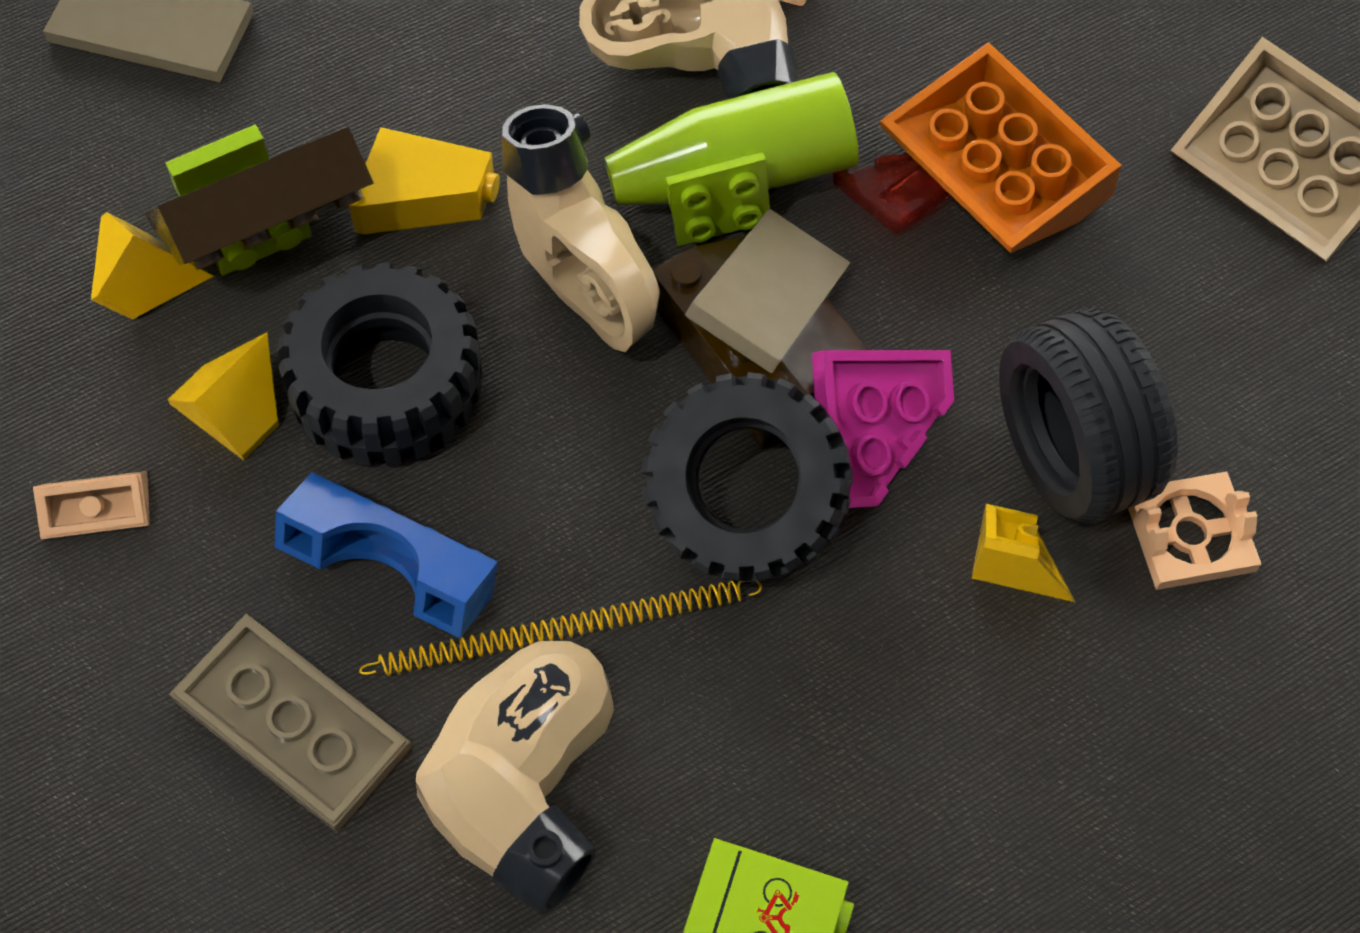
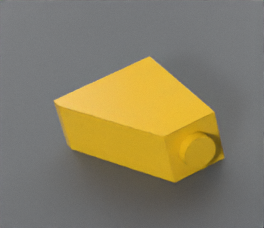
[349,128,500,235]

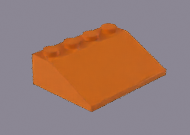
[880,42,1122,253]

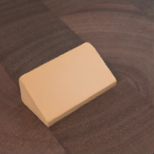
[33,471,150,539]

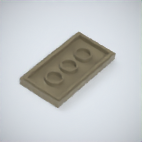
[43,0,254,83]
[685,209,851,373]
[169,613,412,833]

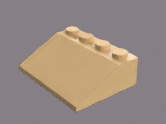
[1171,37,1360,262]

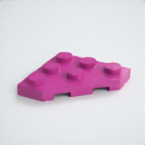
[812,350,954,508]

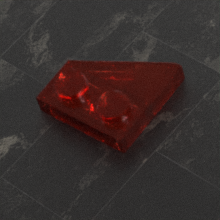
[833,153,950,235]

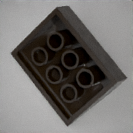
[145,126,374,270]
[652,236,869,448]

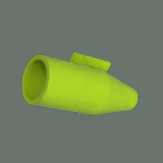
[604,72,859,246]

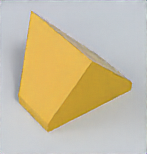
[91,212,214,320]
[168,332,279,460]
[971,504,1075,602]

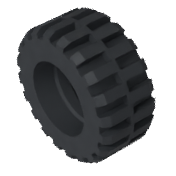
[278,263,482,466]
[641,372,853,582]

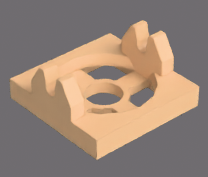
[1128,472,1262,590]

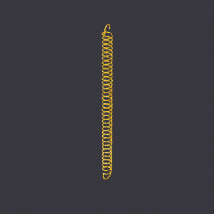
[359,580,762,677]

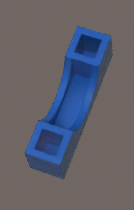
[274,473,498,639]

